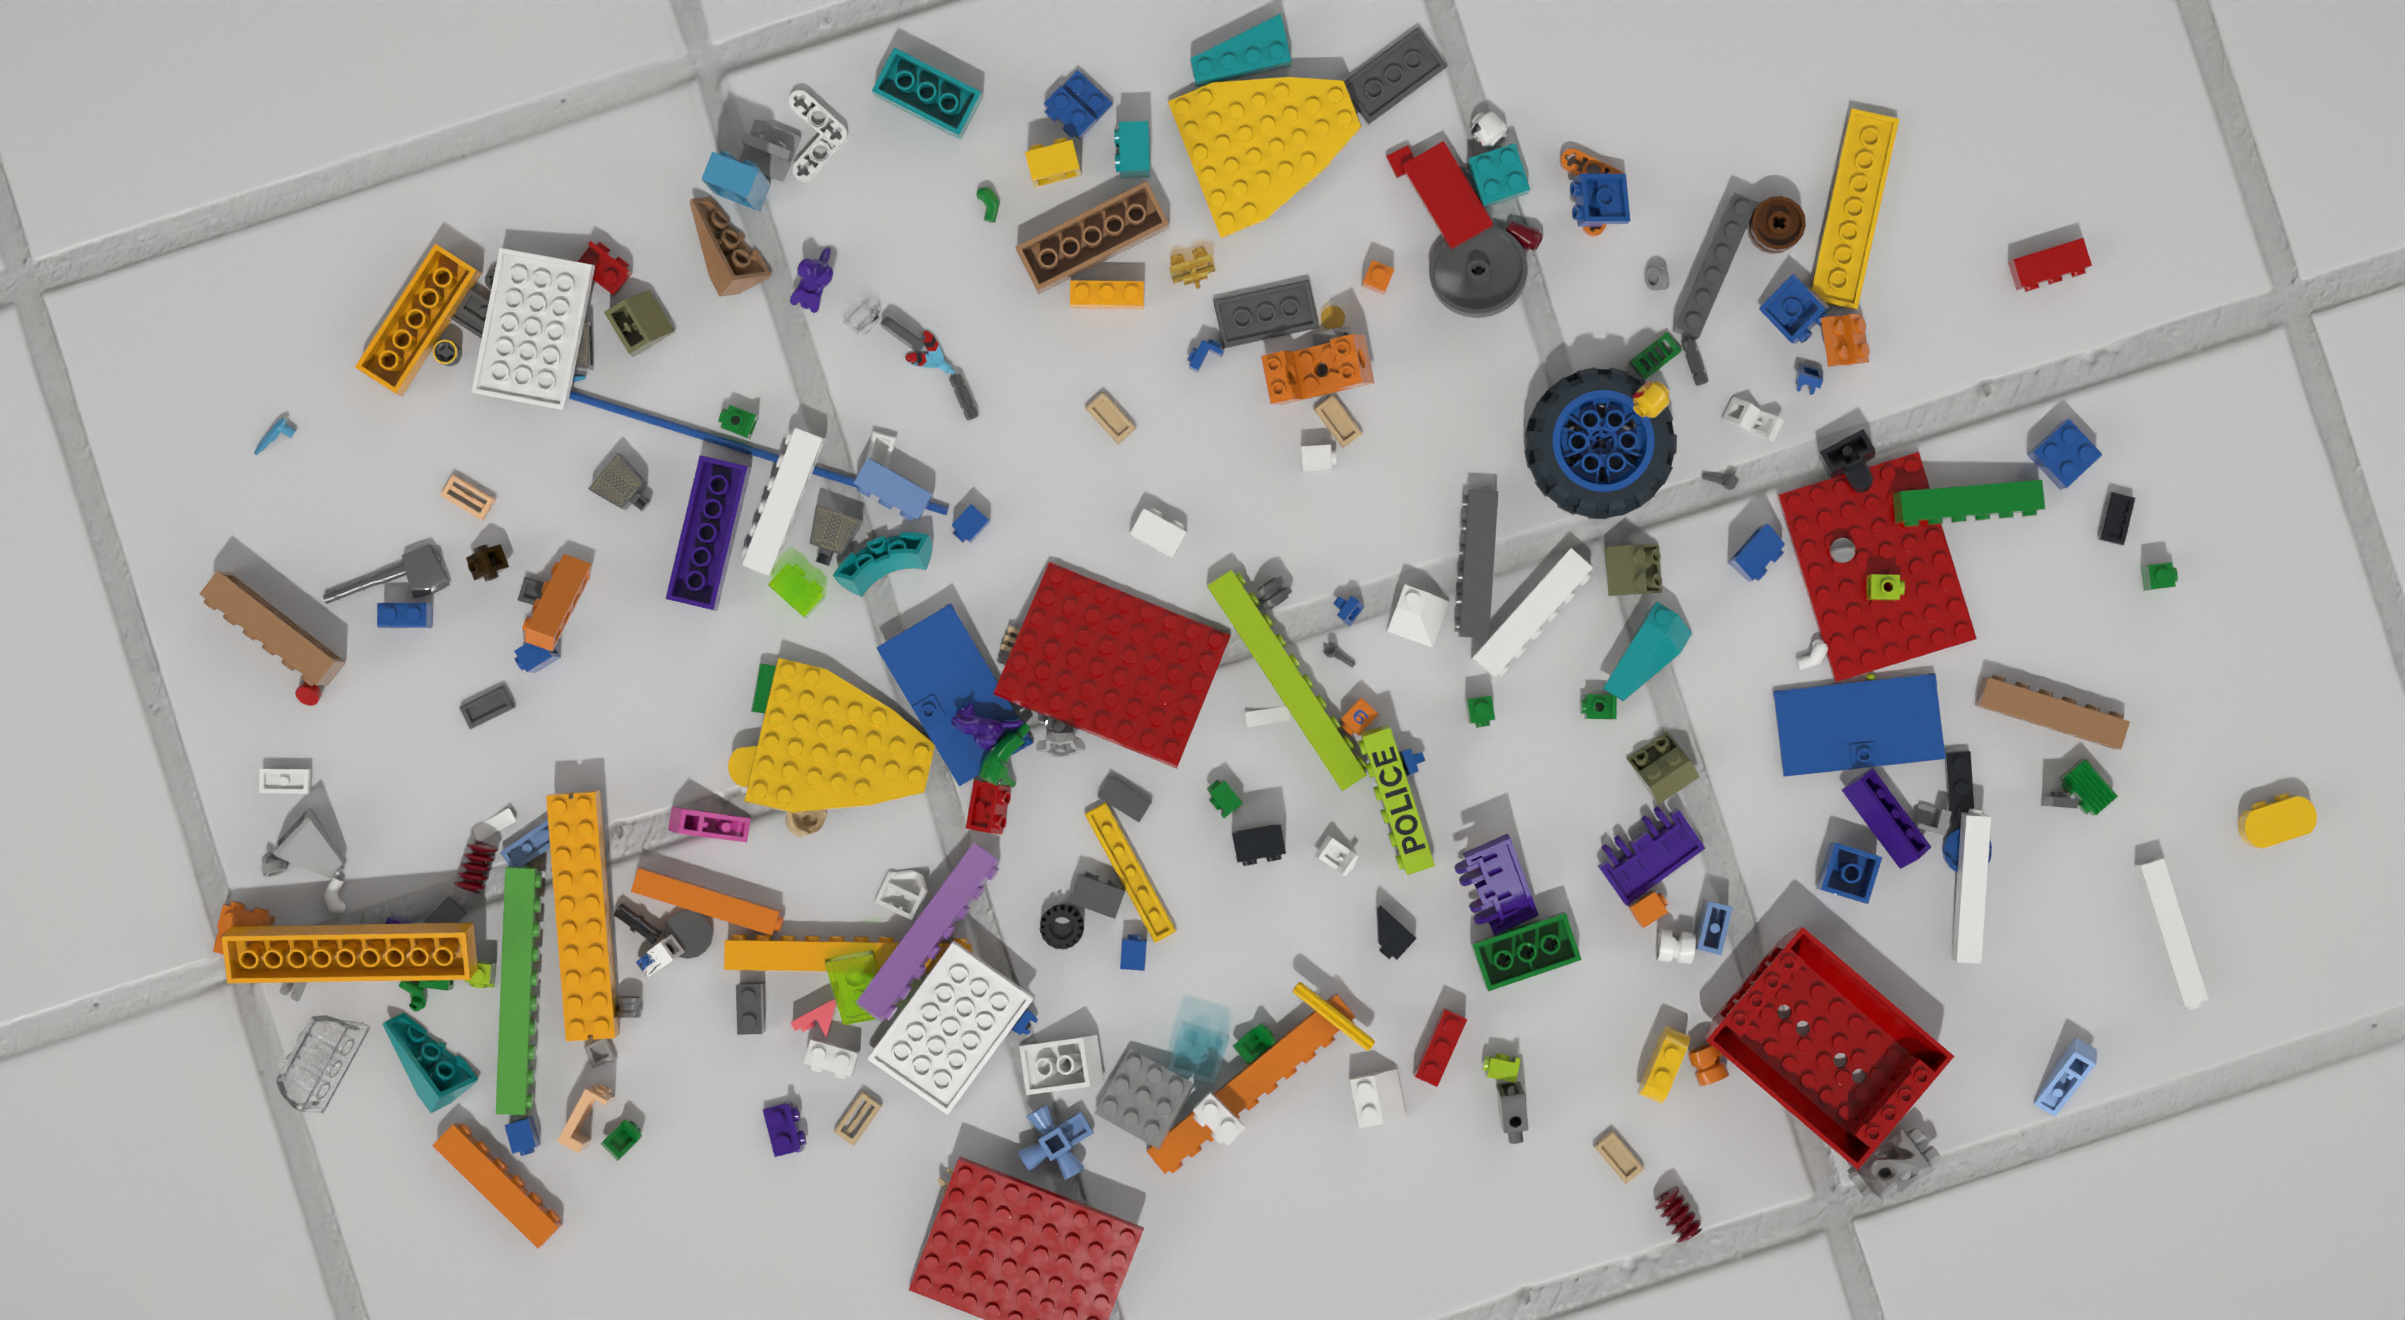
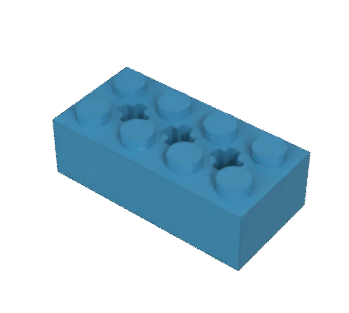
[701,150,771,212]

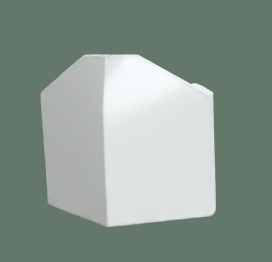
[874,870,928,921]

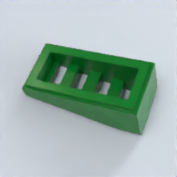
[1628,332,1682,380]

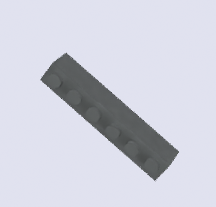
[1673,193,1758,341]
[1454,489,1499,639]

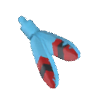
[905,331,956,375]

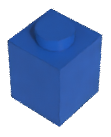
[951,504,990,543]
[1120,934,1147,971]
[504,1116,540,1156]

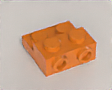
[1821,314,1870,367]
[213,901,275,955]

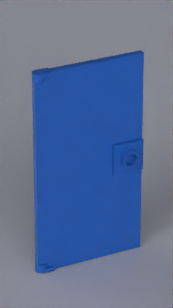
[876,603,1034,787]
[1773,673,1946,777]

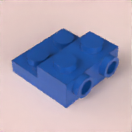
[1043,70,1113,140]
[1570,173,1631,227]
[1759,274,1831,344]

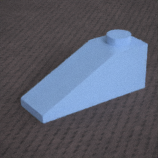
[2034,1038,2097,1117]

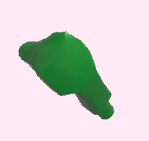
[979,723,1031,788]

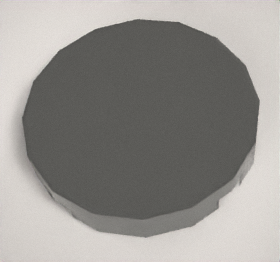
[663,910,714,959]

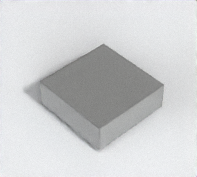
[584,1039,617,1068]

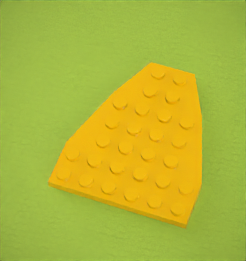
[1168,77,1362,238]
[744,658,935,813]

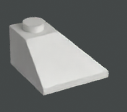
[1387,584,1449,648]

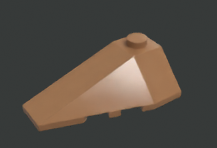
[689,197,772,297]

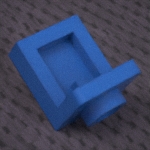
[1187,339,1224,373]

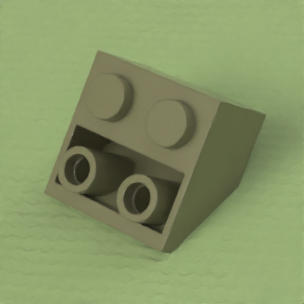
[604,290,675,357]
[1605,544,1662,596]
[1626,731,1699,804]

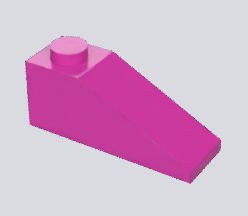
[668,806,751,843]

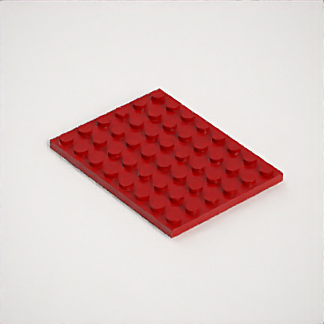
[1777,452,1977,682]
[993,562,1231,769]
[909,1156,1144,1320]

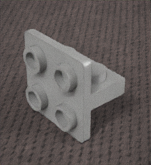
[738,120,801,182]

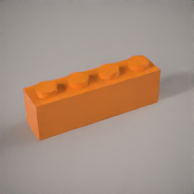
[522,554,591,651]

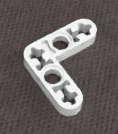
[789,90,848,183]

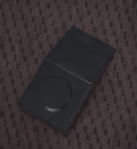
[1376,904,1417,960]

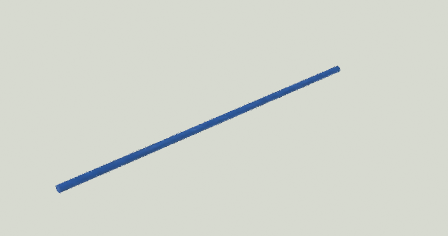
[569,391,949,515]

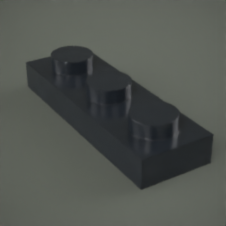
[1945,751,1974,826]

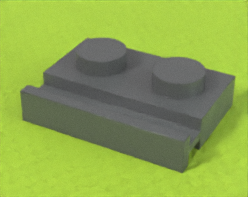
[451,289,489,339]

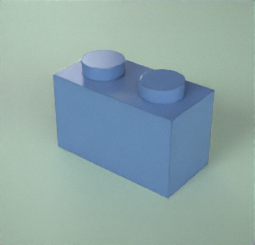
[1695,900,1733,955]

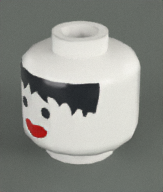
[1471,112,1507,149]

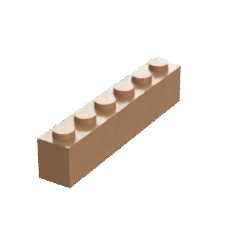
[1975,674,2130,750]

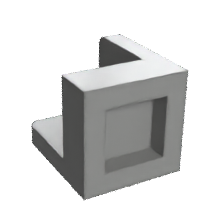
[1913,804,1952,835]

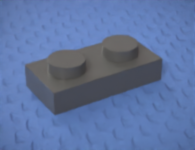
[2041,792,2078,809]

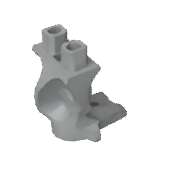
[1036,712,1085,757]
[1847,1127,1941,1210]

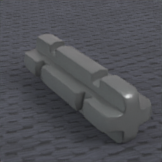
[1681,338,1709,386]
[949,373,978,421]

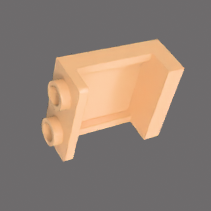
[557,1083,615,1153]

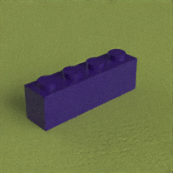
[1842,768,1931,869]

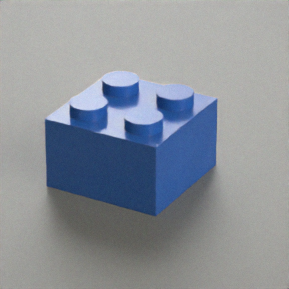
[2027,419,2103,490]
[1816,842,1882,904]

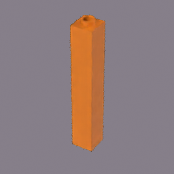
[631,867,784,935]

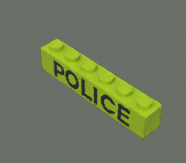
[1358,724,1435,875]

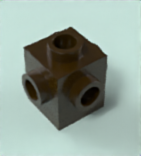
[466,544,509,582]

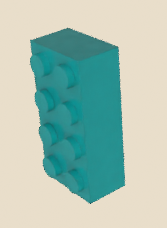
[872,47,983,140]

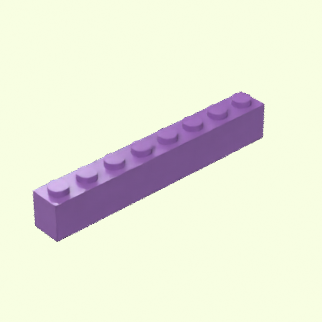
[856,843,999,1023]

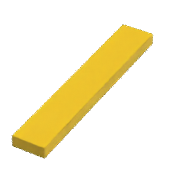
[1084,802,1176,943]

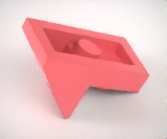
[790,998,838,1037]

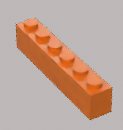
[432,1122,563,1249]

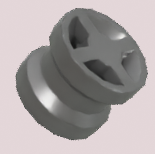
[616,996,641,1018]

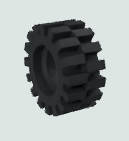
[1040,904,1084,950]

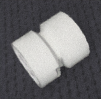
[1656,929,1696,964]

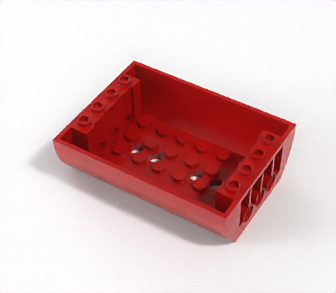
[1705,927,1955,1170]

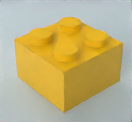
[1025,138,1081,188]

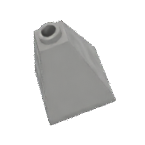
[273,808,345,878]

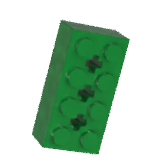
[1470,912,1582,992]

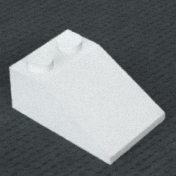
[1019,1035,1104,1095]

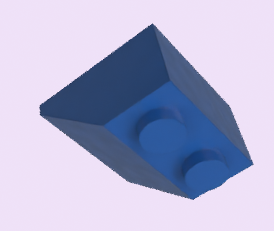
[1727,524,1785,582]

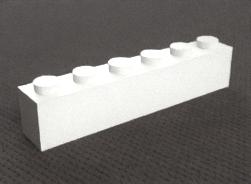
[741,428,825,576]
[1471,548,1593,678]

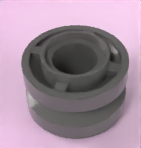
[1254,576,1293,611]

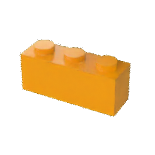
[1070,280,1144,309]

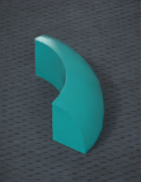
[833,532,932,597]

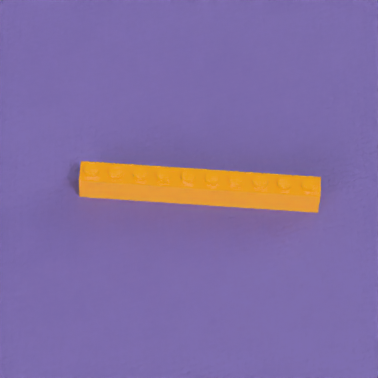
[724,934,973,973]

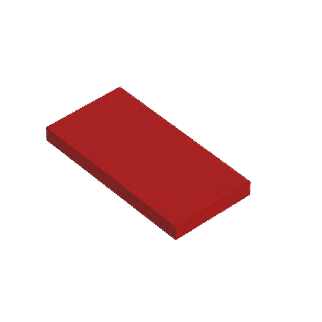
[1401,141,1494,250]

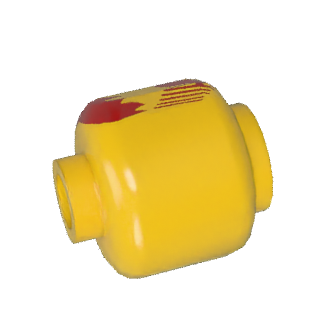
[1632,381,1670,418]

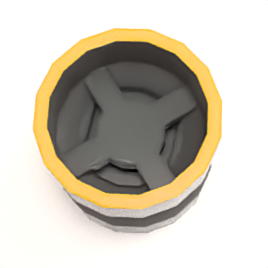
[433,340,462,367]

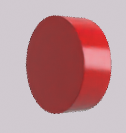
[295,682,322,706]

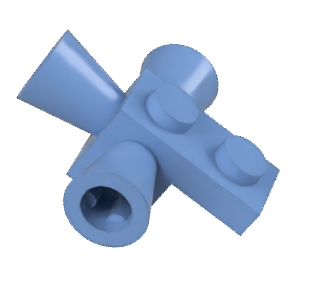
[1018,1104,1094,1180]

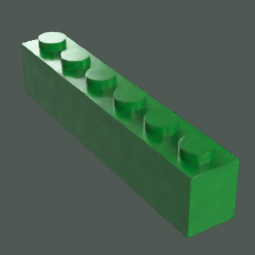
[1893,480,2045,527]

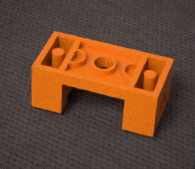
[1261,334,1375,405]

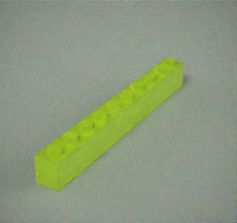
[1207,570,1367,791]

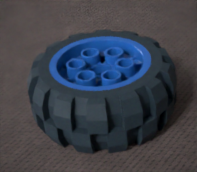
[1524,367,1677,519]

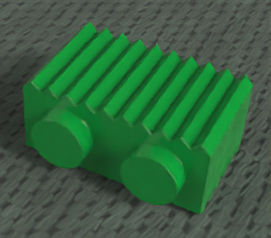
[2059,759,2118,815]

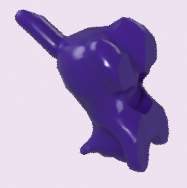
[790,247,834,313]
[951,702,1024,750]

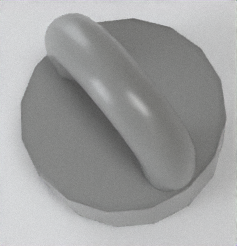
[1645,266,1669,291]
[1829,538,1856,563]
[261,852,287,877]

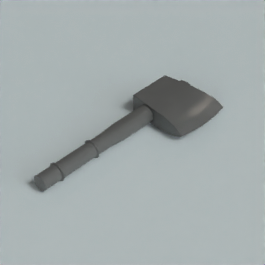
[323,545,450,604]

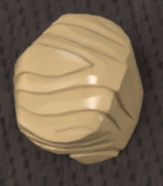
[785,809,828,837]

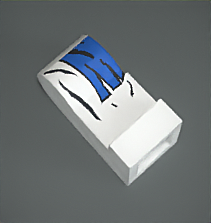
[636,935,685,978]

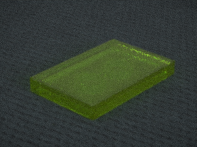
[825,950,879,1025]

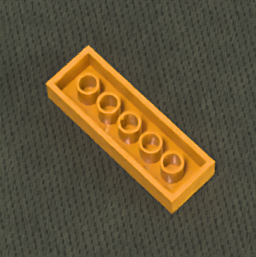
[355,243,482,396]

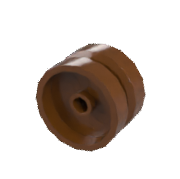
[1747,196,1806,254]

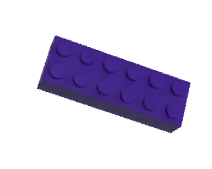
[665,455,751,611]

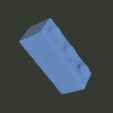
[853,458,934,522]

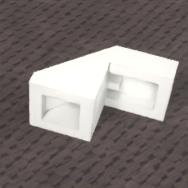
[1722,397,1784,442]

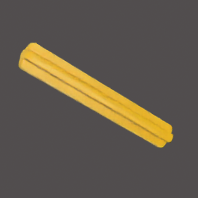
[1293,982,1375,1051]

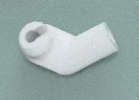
[1796,639,1828,670]
[324,877,346,914]

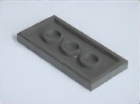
[1344,27,1447,125]
[1213,280,1319,349]

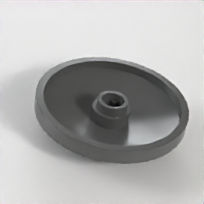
[1429,226,1528,318]

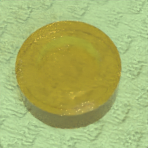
[1321,306,1345,330]

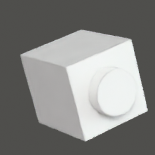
[1301,445,1336,472]

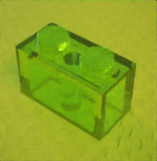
[768,563,826,619]

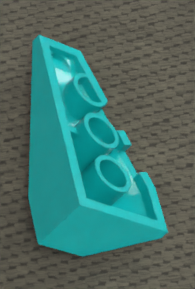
[1602,602,1692,701]
[382,1013,479,1113]

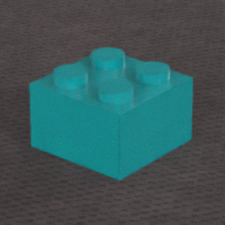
[1114,121,1150,179]
[1467,143,1530,208]

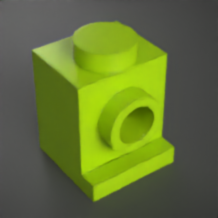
[1867,574,1905,600]
[465,961,497,988]
[1482,1053,1521,1083]

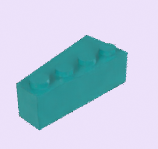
[1190,14,1292,87]

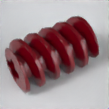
[454,840,499,894]
[1655,1186,1703,1243]

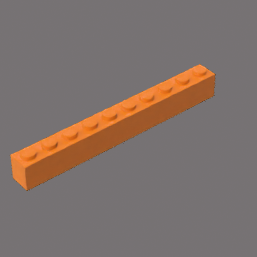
[1146,993,1355,1174]

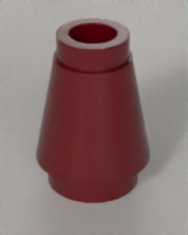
[1506,221,1544,252]

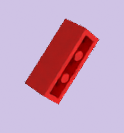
[2008,238,2092,292]
[1413,1007,1468,1087]

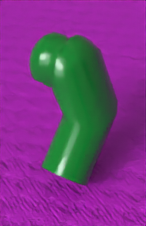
[976,187,1000,223]
[398,981,427,1012]

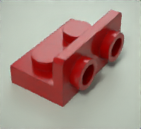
[577,241,633,297]
[965,780,1011,835]

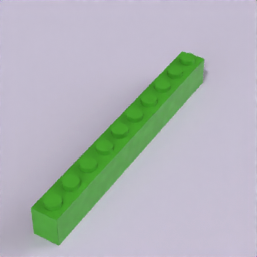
[496,866,543,1115]

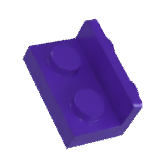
[763,1102,807,1157]

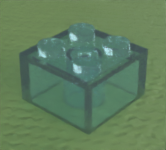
[1168,1021,1230,1085]

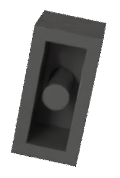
[1069,871,1126,919]
[736,983,765,1035]

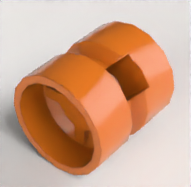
[1687,1044,1729,1086]

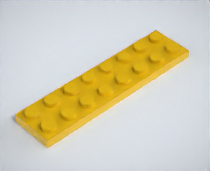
[1810,108,1899,311]

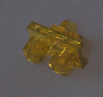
[1169,246,1215,289]

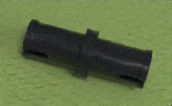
[613,903,662,944]

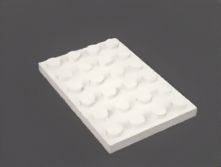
[471,248,595,411]
[867,940,1034,1115]

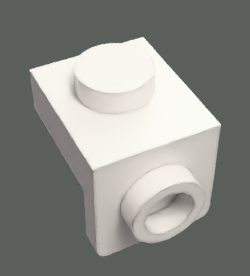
[1315,835,1359,876]

